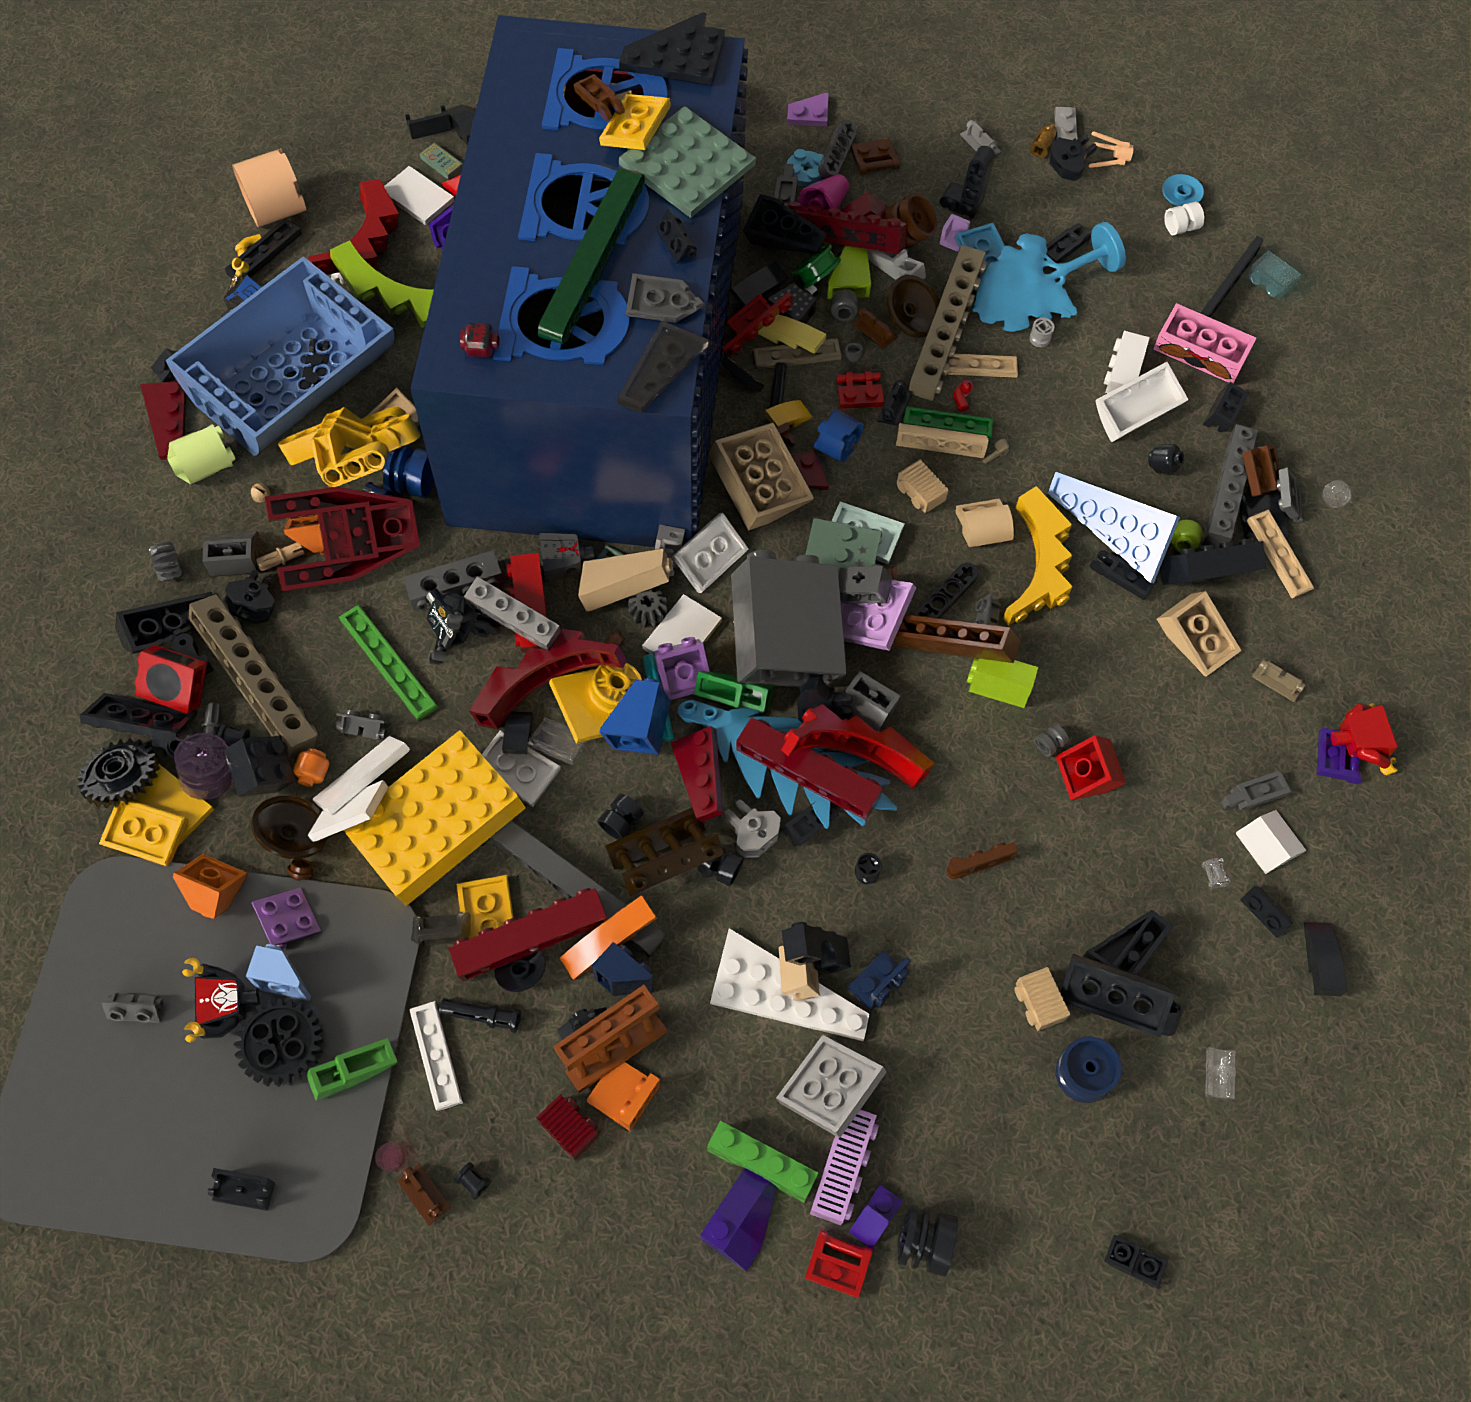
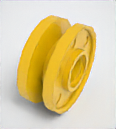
[589,663,642,713]

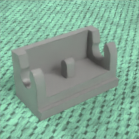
[655,525,685,576]

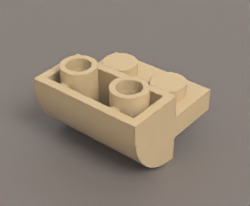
[956,499,1014,547]

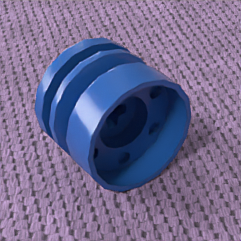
[383,446,434,498]

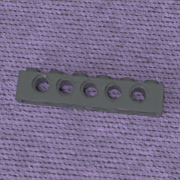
[1202,424,1258,549]

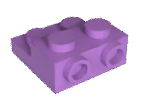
[653,637,709,700]

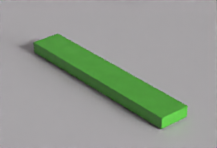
[339,604,438,721]

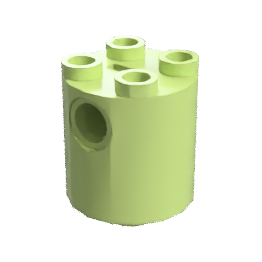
[167,424,236,484]

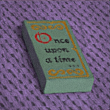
[420,143,463,180]

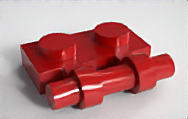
[836,370,884,409]

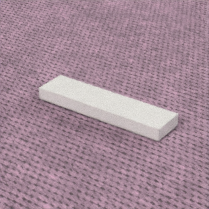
[410,1001,463,1111]

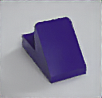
[849,1185,903,1248]

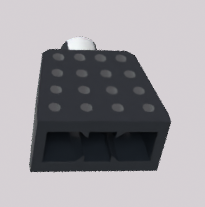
[767,283,818,324]

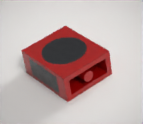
[135,645,207,714]

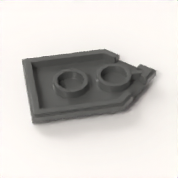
[625,273,705,323]

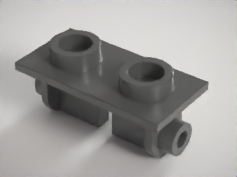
[974,593,1001,626]
[336,709,390,740]
[101,993,163,1023]

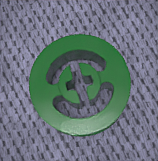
[792,243,841,289]

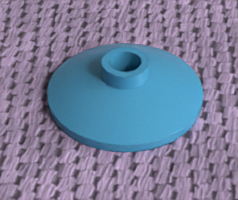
[1162,174,1204,206]

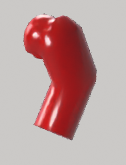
[953,380,973,412]

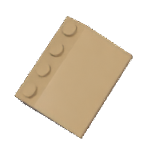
[708,423,814,531]

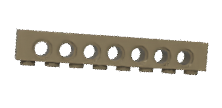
[909,245,987,401]
[189,594,318,760]

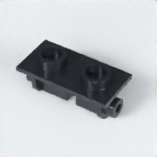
[656,209,697,263]
[877,380,912,426]
[1240,885,1293,938]

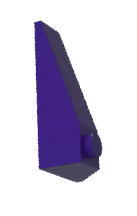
[700,1168,777,1272]

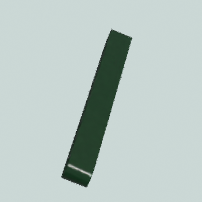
[538,167,645,345]

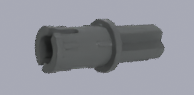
[201,703,221,751]

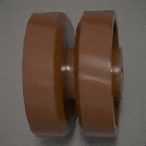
[885,193,937,249]

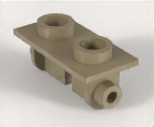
[1252,659,1306,702]

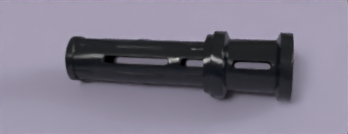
[439,998,521,1033]

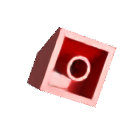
[1055,735,1126,800]

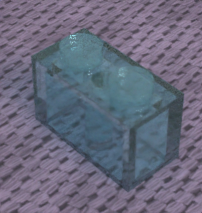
[1247,250,1302,301]

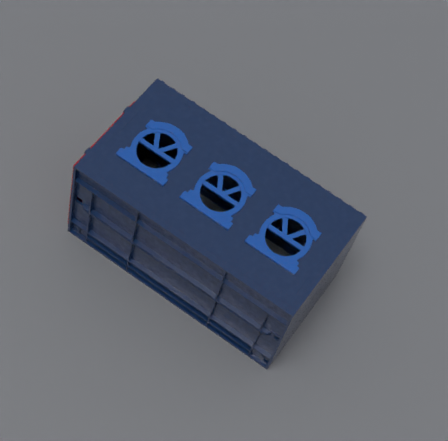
[411,15,749,547]

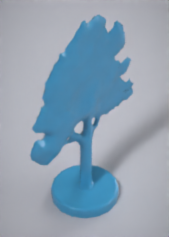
[972,222,1126,332]

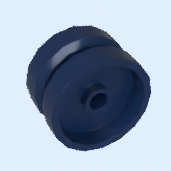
[1055,1036,1122,1103]

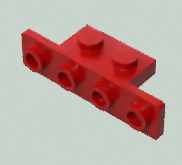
[722,292,793,357]

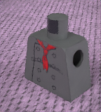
[540,533,594,582]

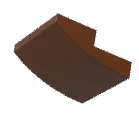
[1242,443,1280,496]

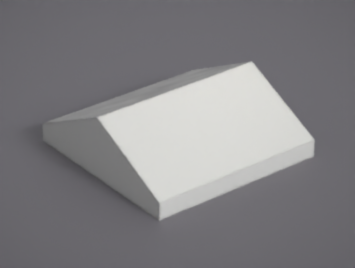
[1236,810,1306,874]

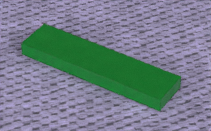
[904,406,993,440]

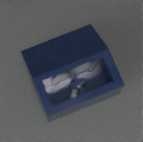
[592,942,654,996]

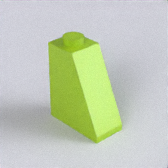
[827,245,871,299]

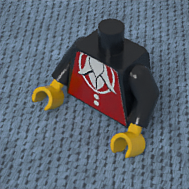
[182,958,260,1043]

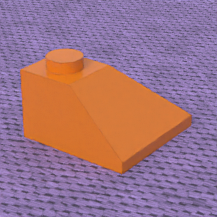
[284,515,324,555]
[173,854,247,919]

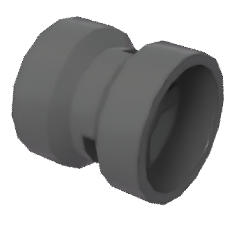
[1034,724,1069,757]

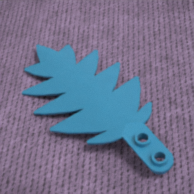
[678,700,897,829]

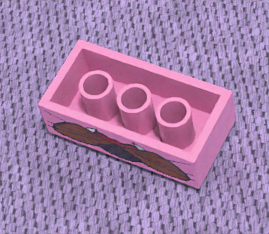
[1153,303,1256,383]

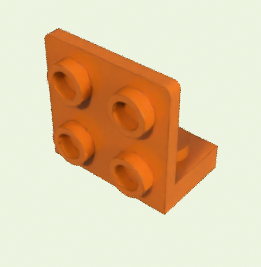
[587,1062,660,1132]

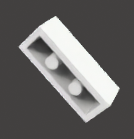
[1104,331,1150,393]

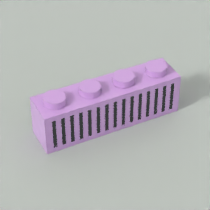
[810,1110,879,1225]

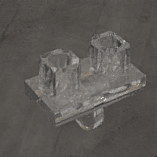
[1205,1047,1236,1100]

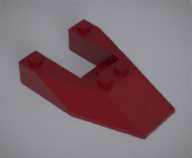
[264,487,420,592]

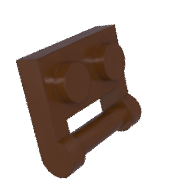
[851,138,900,175]

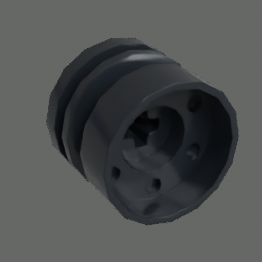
[897,1204,958,1277]

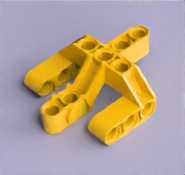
[278,406,421,487]

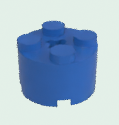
[814,409,864,463]

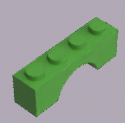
[707,1121,818,1203]

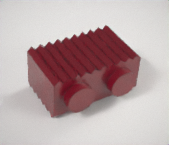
[536,1094,599,1161]

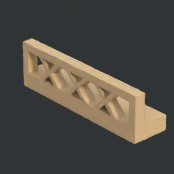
[896,423,989,458]

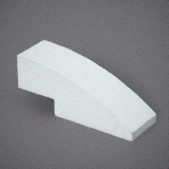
[867,249,926,280]

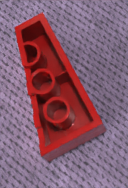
[507,553,547,653]

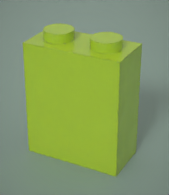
[967,658,1038,708]

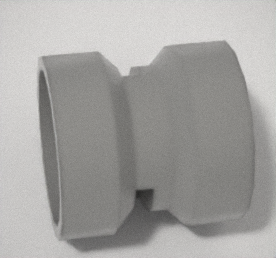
[1029,318,1055,347]

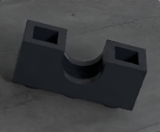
[782,922,851,974]

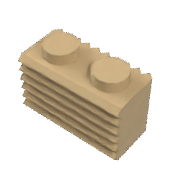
[897,459,948,514]
[1014,967,1070,1031]

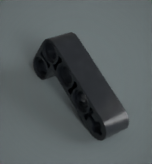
[940,146,995,219]

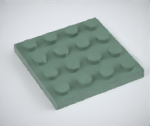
[619,106,756,218]

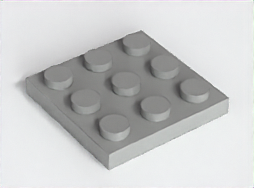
[776,1035,887,1138]

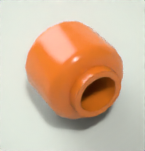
[293,748,330,787]

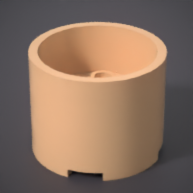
[232,148,306,227]

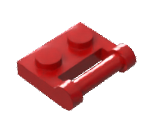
[804,1229,873,1299]

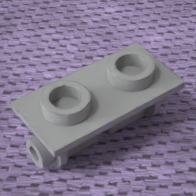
[960,120,1001,155]

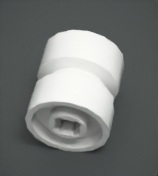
[1165,202,1204,236]

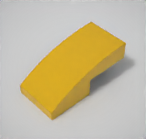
[765,400,812,428]

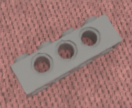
[464,577,561,650]

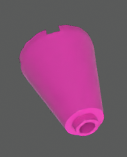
[798,174,849,210]

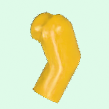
[235,234,261,256]

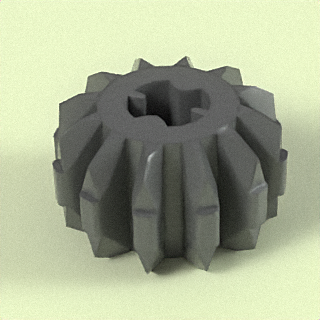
[149,541,182,582]
[628,588,668,627]

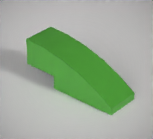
[307,1038,397,1101]

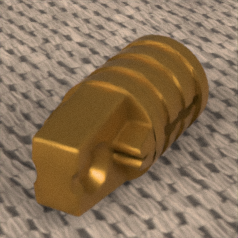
[1030,124,1057,158]

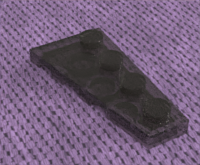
[617,321,708,413]

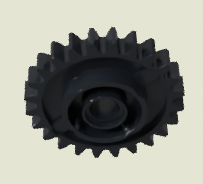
[77,738,160,808]

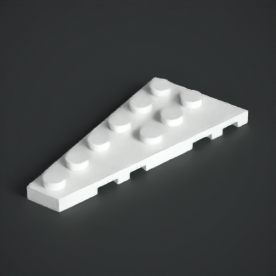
[710,928,869,1041]

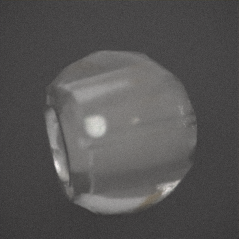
[1322,480,1352,508]

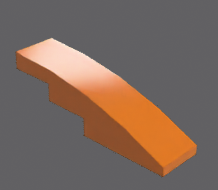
[560,896,657,980]

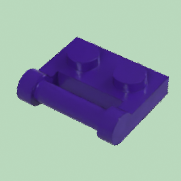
[1317,727,1362,784]

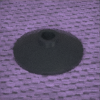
[495,951,546,992]

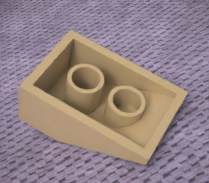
[1157,591,1241,676]

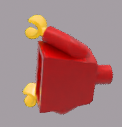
[1331,703,1398,775]

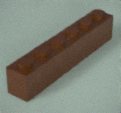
[892,615,1021,663]

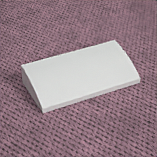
[1096,362,1188,442]

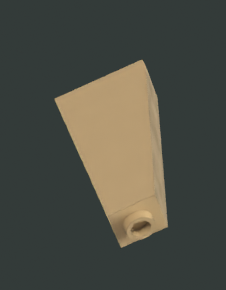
[578,549,673,612]

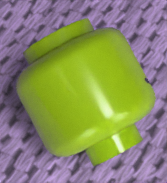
[1170,519,1203,553]

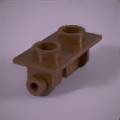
[852,308,898,349]
[397,1163,452,1225]

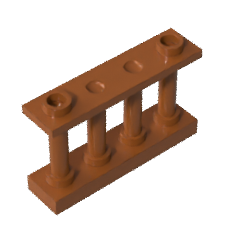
[553,985,668,1093]

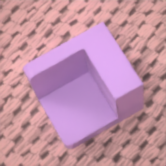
[940,214,970,252]

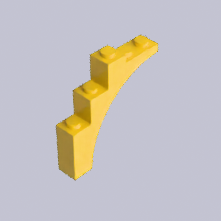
[1003,486,1072,625]

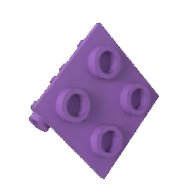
[252,888,321,950]

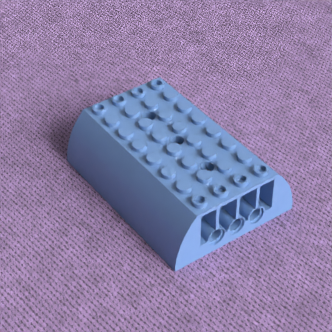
[166,256,395,456]

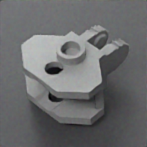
[724,799,781,858]

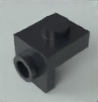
[150,348,178,382]

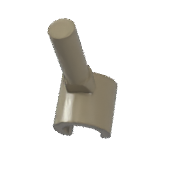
[982,439,1009,465]

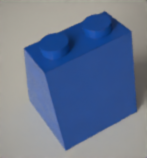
[599,678,671,755]

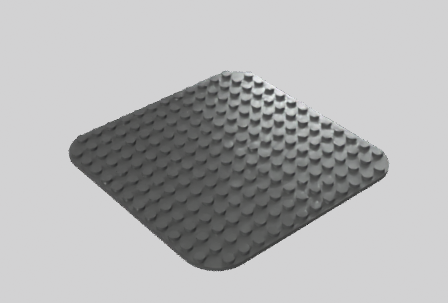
[0,856,421,1263]

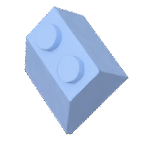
[246,944,311,1001]

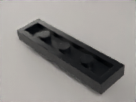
[225,218,302,284]

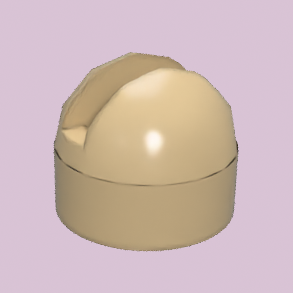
[251,483,270,503]

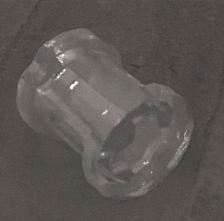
[1201,858,1231,890]

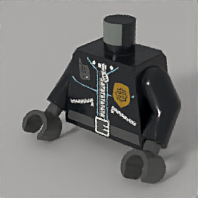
[426,589,478,665]

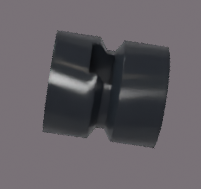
[597,793,644,840]
[698,846,744,887]

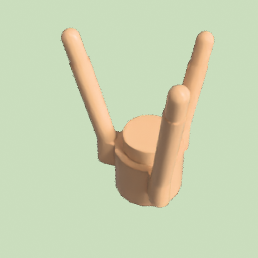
[1089,131,1133,168]

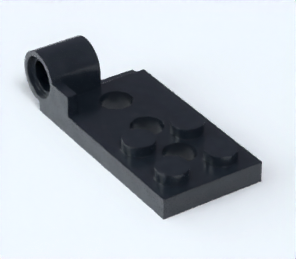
[80,693,199,759]
[1060,954,1183,1037]

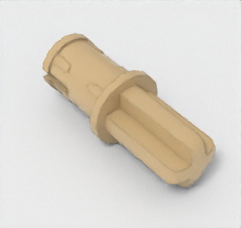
[256,542,305,571]

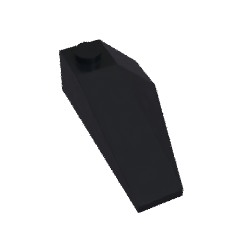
[115,592,213,654]

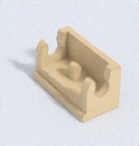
[779,946,820,1001]

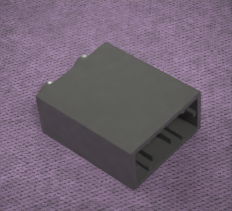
[731,550,846,688]

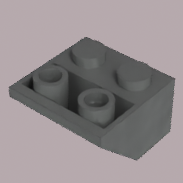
[203,530,259,576]
[840,671,901,732]

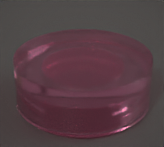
[375,1143,405,1172]

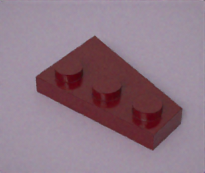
[792,450,829,490]

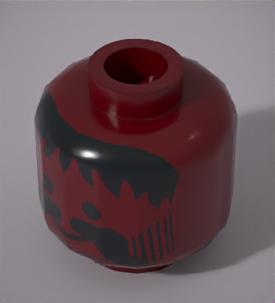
[460,323,500,358]

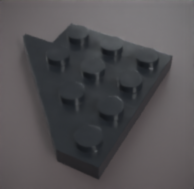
[619,12,725,85]

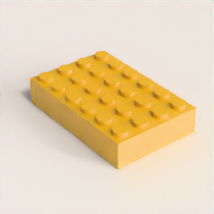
[343,730,526,906]

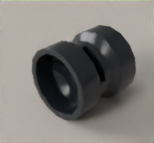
[854,853,882,884]

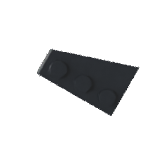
[1083,910,1174,975]

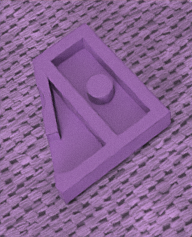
[787,93,828,127]

